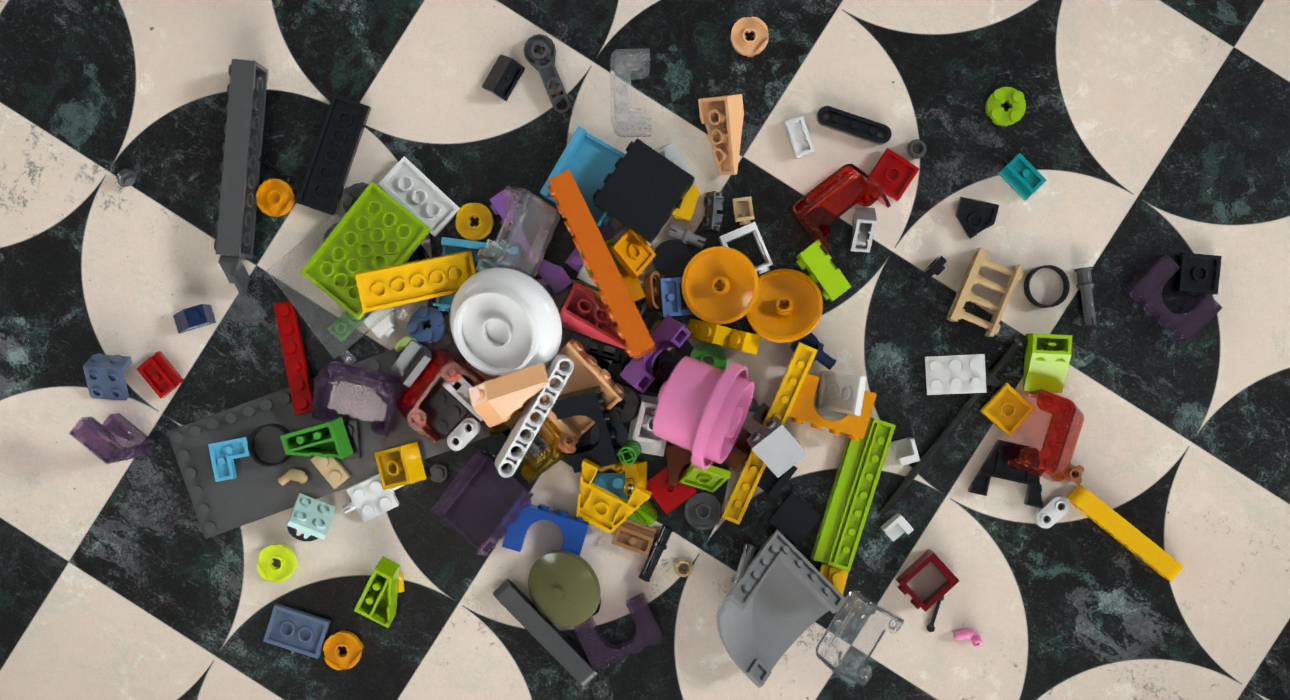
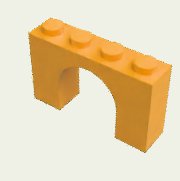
[789,374,877,441]

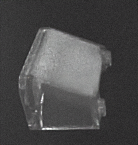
[816,590,905,686]

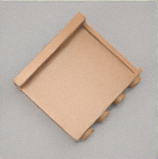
[529,338,626,440]

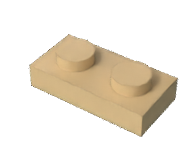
[310,456,351,490]

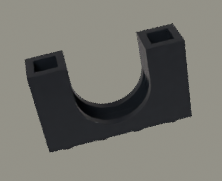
[553,386,622,473]

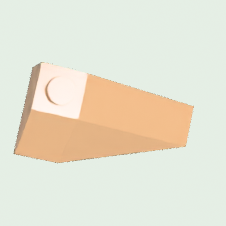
[468,363,549,427]

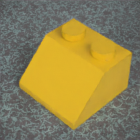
[374,442,427,490]

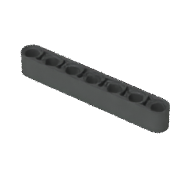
[493,579,599,687]

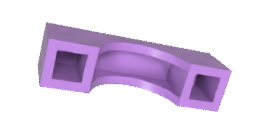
[620,315,691,393]

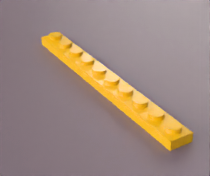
[721,342,818,525]

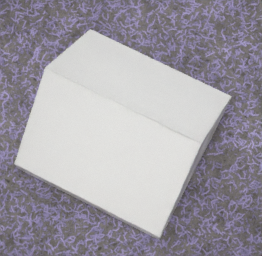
[632,400,663,445]

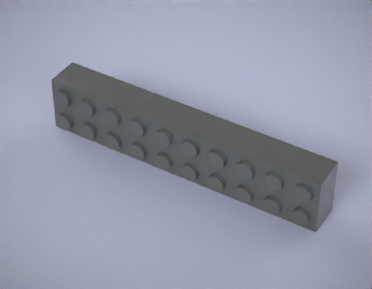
[214,59,268,259]

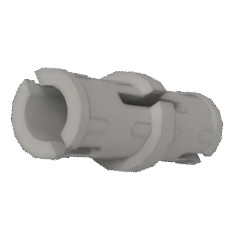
[667,224,707,250]

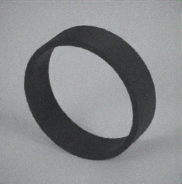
[1024,265,1070,308]
[248,423,291,467]

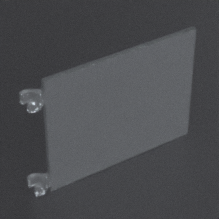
[266,212,409,365]

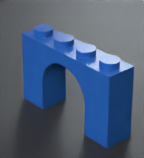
[502,498,589,556]

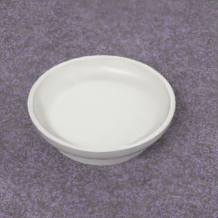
[450,268,562,378]

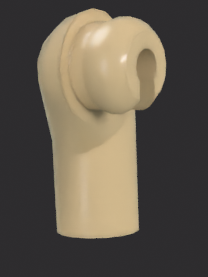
[278,468,308,486]

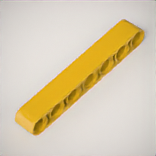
[1067,484,1184,582]

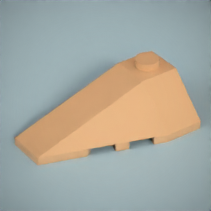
[698,94,744,175]

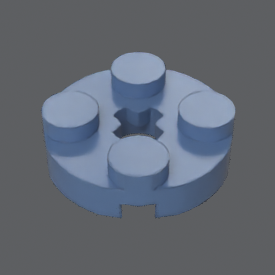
[407,306,447,345]

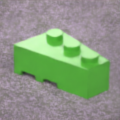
[280,417,354,459]

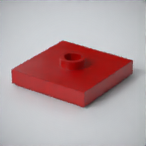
[865,148,919,201]
[646,465,697,514]

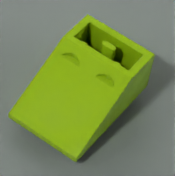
[1023,333,1072,393]

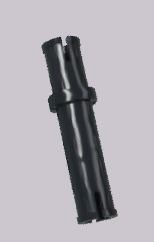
[638,525,673,582]

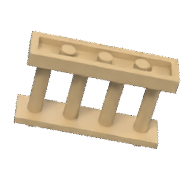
[946,247,1024,337]

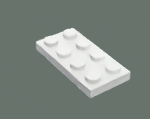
[378,156,460,237]

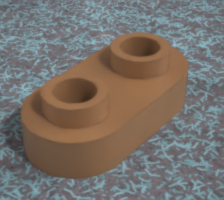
[644,271,662,310]

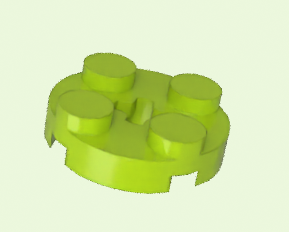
[985,87,1026,127]

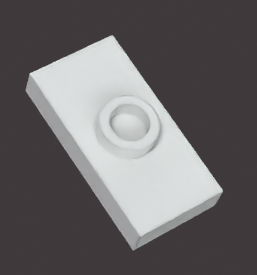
[784,115,815,159]

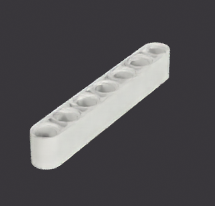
[494,354,574,478]

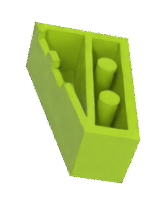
[796,239,851,302]
[354,556,400,628]

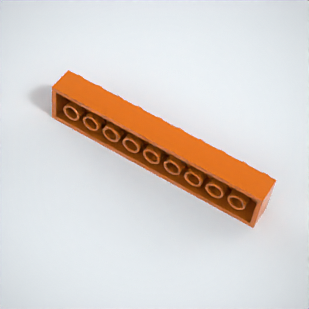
[548,169,657,360]

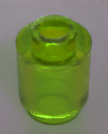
[633,500,659,526]

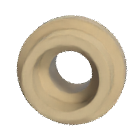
[674,557,693,577]

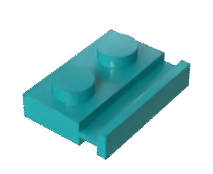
[998,153,1047,201]

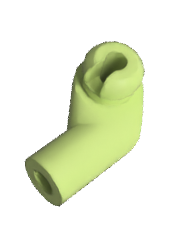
[393,336,417,352]

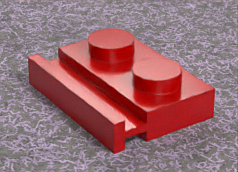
[137,351,185,398]

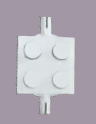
[342,472,403,522]

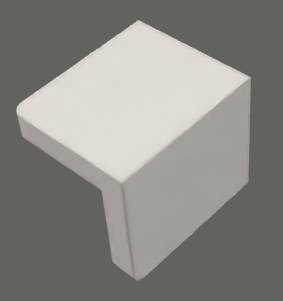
[892,437,920,466]
[881,512,914,541]

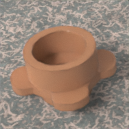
[557,433,579,453]
[1063,463,1084,484]

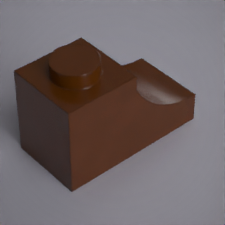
[724,427,751,471]
[666,445,692,485]

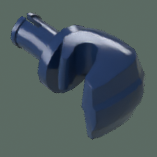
[790,333,837,370]

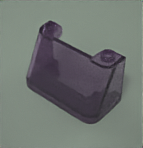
[311,362,401,436]

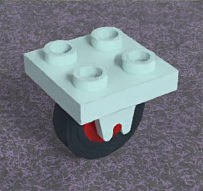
[287,493,336,541]

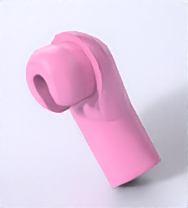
[953,628,983,647]

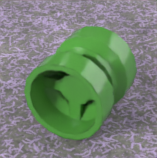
[618,439,642,465]

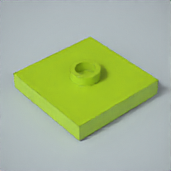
[679,464,731,492]

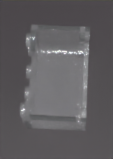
[610,48,651,137]
[476,186,560,278]

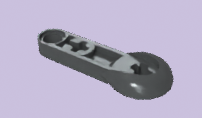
[523,34,570,114]

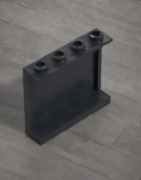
[592,138,695,244]

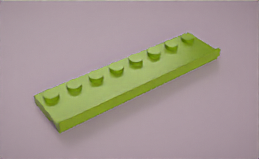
[810,417,896,572]

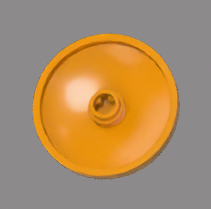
[681,246,759,324]
[746,269,823,343]

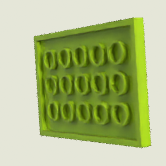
[300,182,432,320]

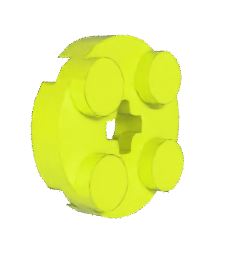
[257,543,298,583]

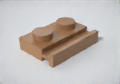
[612,519,657,556]

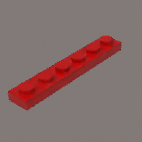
[274,300,316,416]

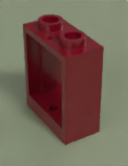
[895,549,959,612]

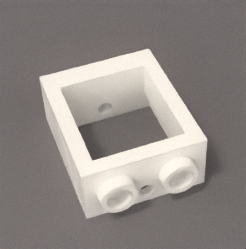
[718,222,773,275]

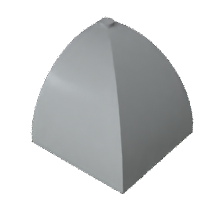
[717,530,846,688]

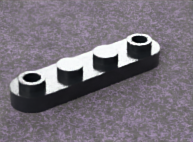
[816,106,892,145]

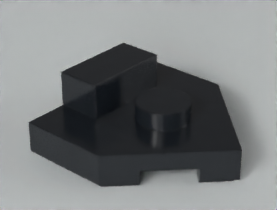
[955,197,999,239]

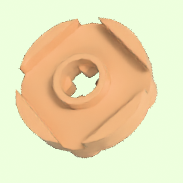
[730,17,769,57]

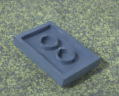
[263,604,331,659]

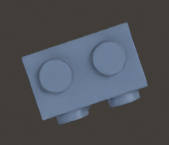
[83,353,132,400]

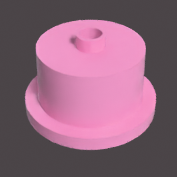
[653,356,755,470]

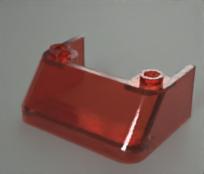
[792,164,891,253]
[397,349,486,444]

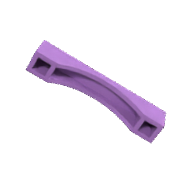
[489,187,573,296]

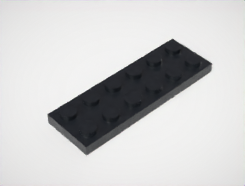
[296,94,371,216]

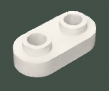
[447,417,481,451]
[1034,496,1070,529]

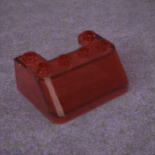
[1007,389,1084,482]

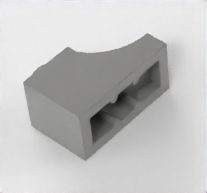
[850,206,877,253]

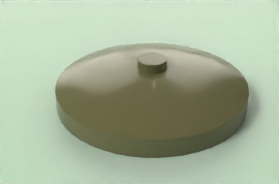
[528,550,600,627]

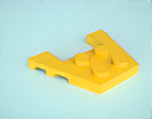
[576,458,652,534]

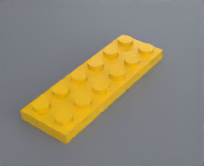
[354,250,476,313]

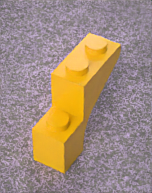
[687,318,761,355]

